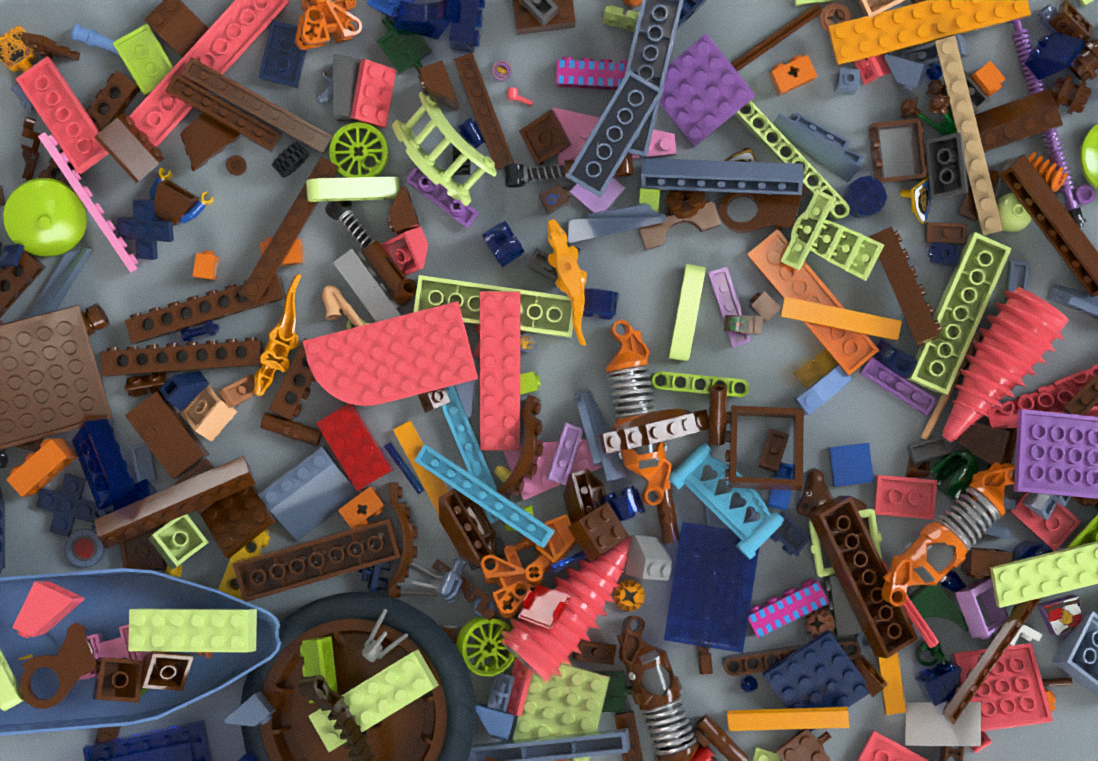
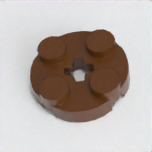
[665,190,706,218]

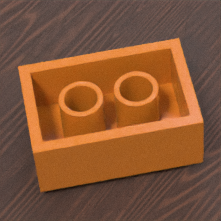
[6,438,79,497]

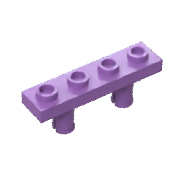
[405,165,480,229]

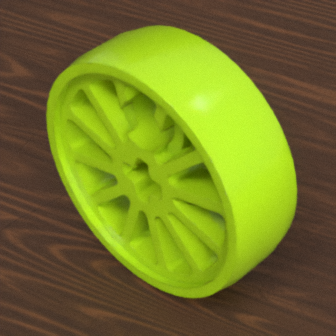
[329,122,389,178]
[456,616,515,676]

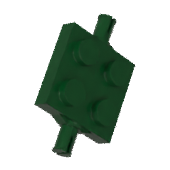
[377,16,432,75]
[592,670,633,712]

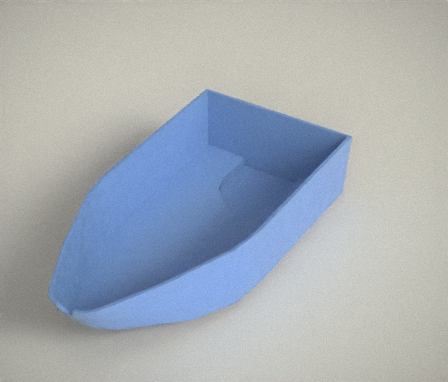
[0,568,281,736]

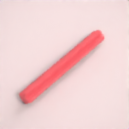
[883,561,939,648]

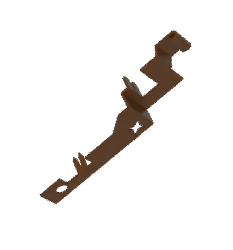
[21,117,41,183]
[432,559,496,620]

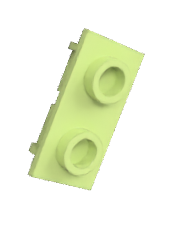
[602,5,639,32]

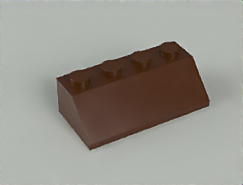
[975,89,1063,153]

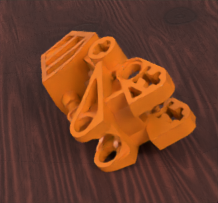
[295,0,362,50]
[481,514,577,619]

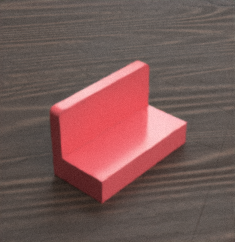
[854,54,891,85]

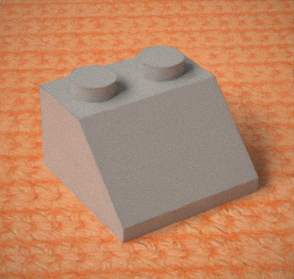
[625,534,672,581]

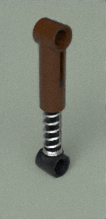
[504,153,633,188]
[325,201,417,306]

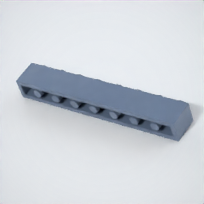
[641,158,803,195]

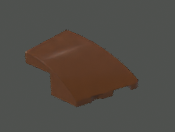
[180,113,241,172]

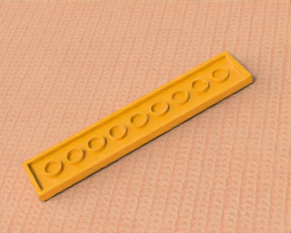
[827,0,1031,66]

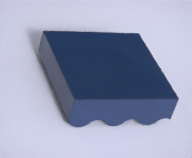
[0,244,24,268]

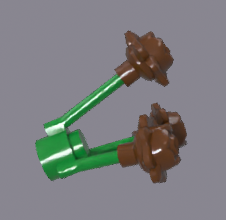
[900,79,957,135]

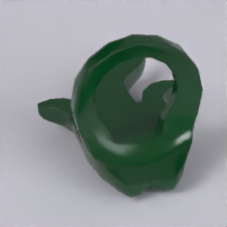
[916,640,947,666]

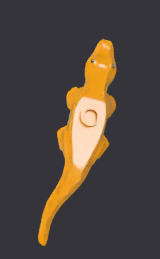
[547,219,587,346]
[254,274,301,396]

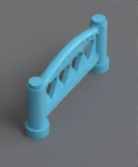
[669,442,784,560]

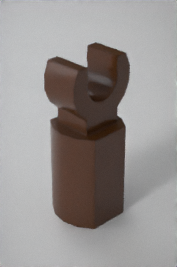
[696,639,713,675]

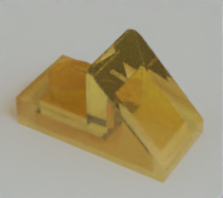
[793,349,837,388]

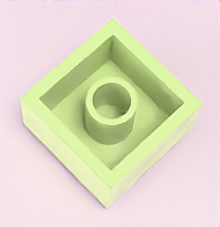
[148,514,209,570]

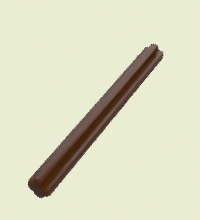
[731,4,822,72]

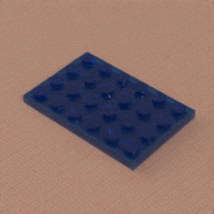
[663,521,759,653]

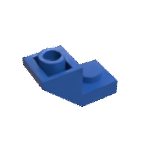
[767,462,793,511]

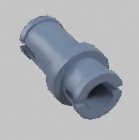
[11,82,36,113]

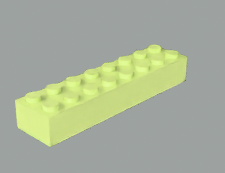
[906,232,1012,395]
[413,275,573,338]

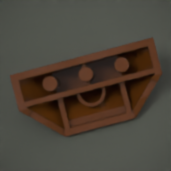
[564,469,608,524]
[438,488,496,567]

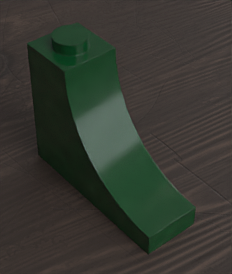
[908,583,969,632]

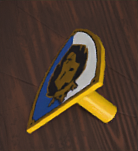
[900,177,932,225]

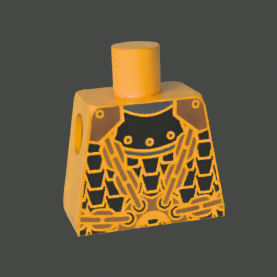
[0,25,38,73]

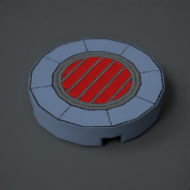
[65,528,106,568]

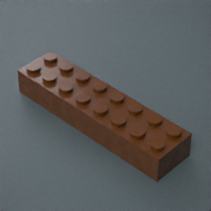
[808,496,918,659]
[233,517,402,602]

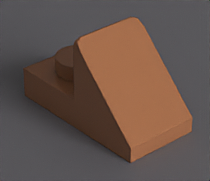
[219,374,255,409]

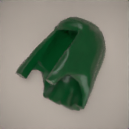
[929,449,979,499]

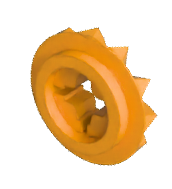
[614,580,645,612]

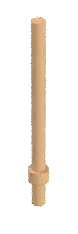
[920,333,981,441]

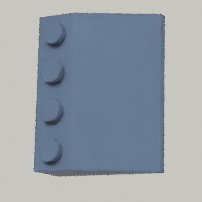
[258,447,360,541]
[1052,611,1098,696]

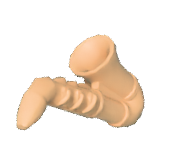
[322,285,371,327]

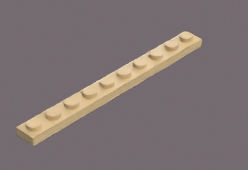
[935,35,1003,235]

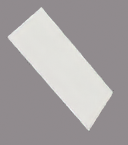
[905,702,981,746]

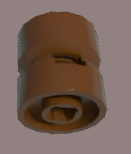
[81,303,110,336]

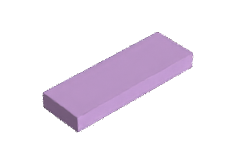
[546,422,584,485]

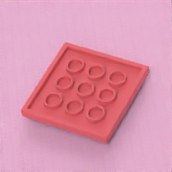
[952,643,1053,732]

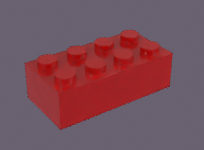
[316,403,394,491]

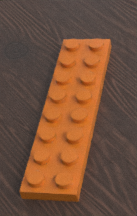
[747,229,879,376]

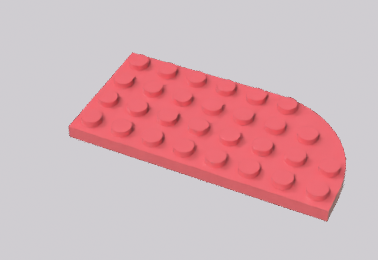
[303,301,478,406]

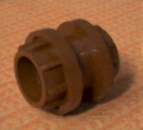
[1067,39,1098,81]
[1051,75,1092,115]

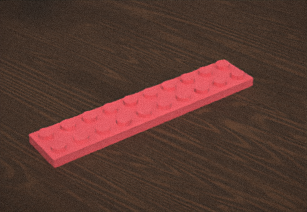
[129,0,289,147]

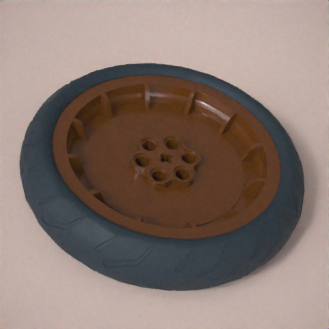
[240,592,476,761]

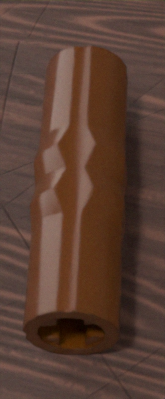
[709,385,727,446]
[260,412,322,446]
[655,485,680,544]
[695,714,749,761]

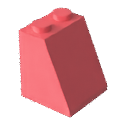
[12,581,84,638]

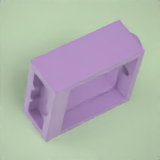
[955,578,1009,640]

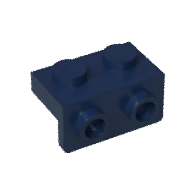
[770,511,811,557]

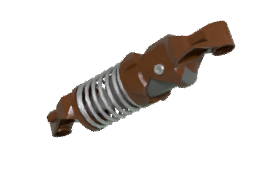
[616,615,699,761]

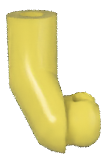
[494,466,511,483]

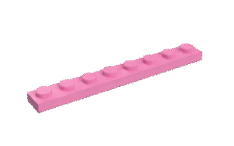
[38,132,139,273]

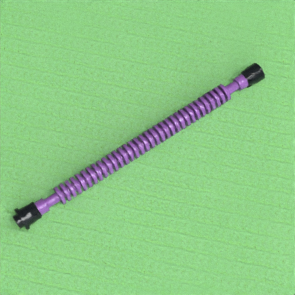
[1010,18,1087,228]

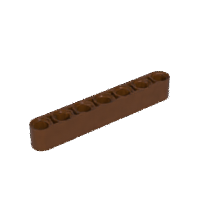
[722,638,861,676]

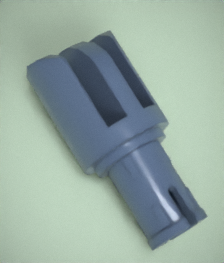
[437,558,467,604]

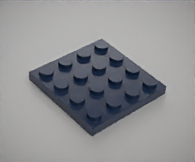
[762,629,870,732]

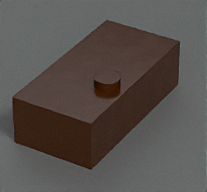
[125,391,209,479]

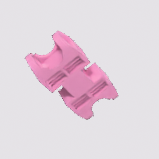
[79,624,152,680]

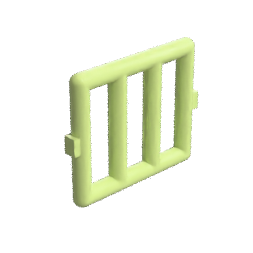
[809,509,883,577]

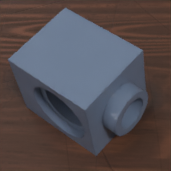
[834,68,860,94]

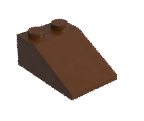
[144,0,209,58]

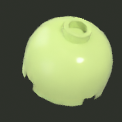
[996,193,1032,232]

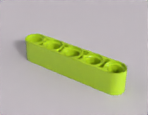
[651,372,749,397]

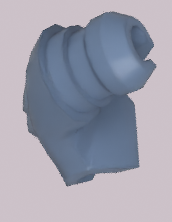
[316,68,333,104]

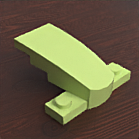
[781,189,884,281]

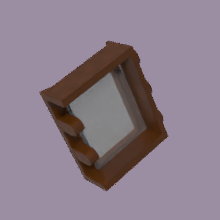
[869,118,928,185]

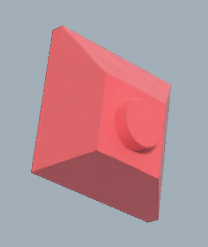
[381,227,428,276]

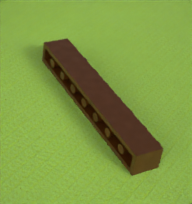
[998,154,1098,297]
[94,456,256,549]

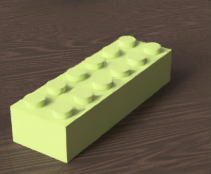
[128,608,257,652]
[308,650,439,752]

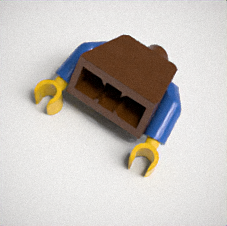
[149,168,214,226]

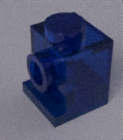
[928,242,961,267]

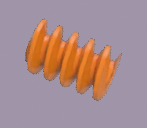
[1028,152,1068,192]

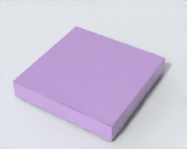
[570,178,625,213]

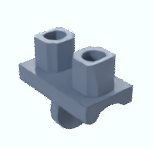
[487,673,515,712]

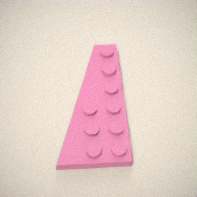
[553,107,677,166]
[503,439,621,500]

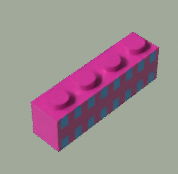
[556,57,628,90]
[745,579,829,638]

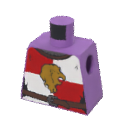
[1037,594,1082,640]

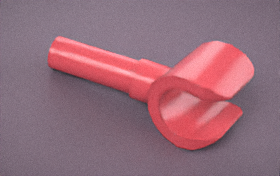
[507,87,533,106]

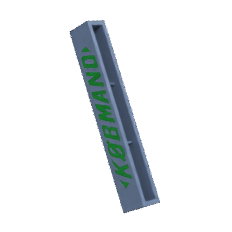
[468,728,631,761]

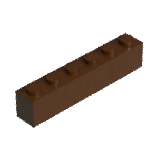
[869,226,942,347]

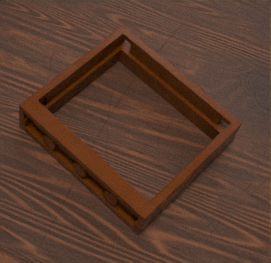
[725,405,804,491]

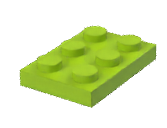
[113,24,174,96]

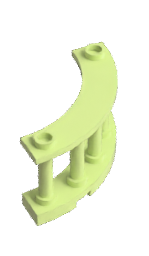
[392,92,497,206]

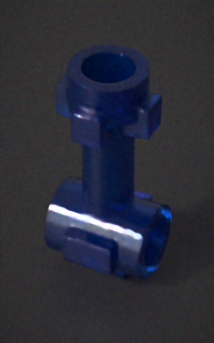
[181,320,220,342]

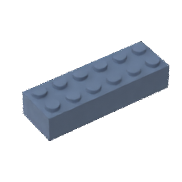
[566,70,664,198]

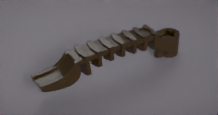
[298,675,376,761]

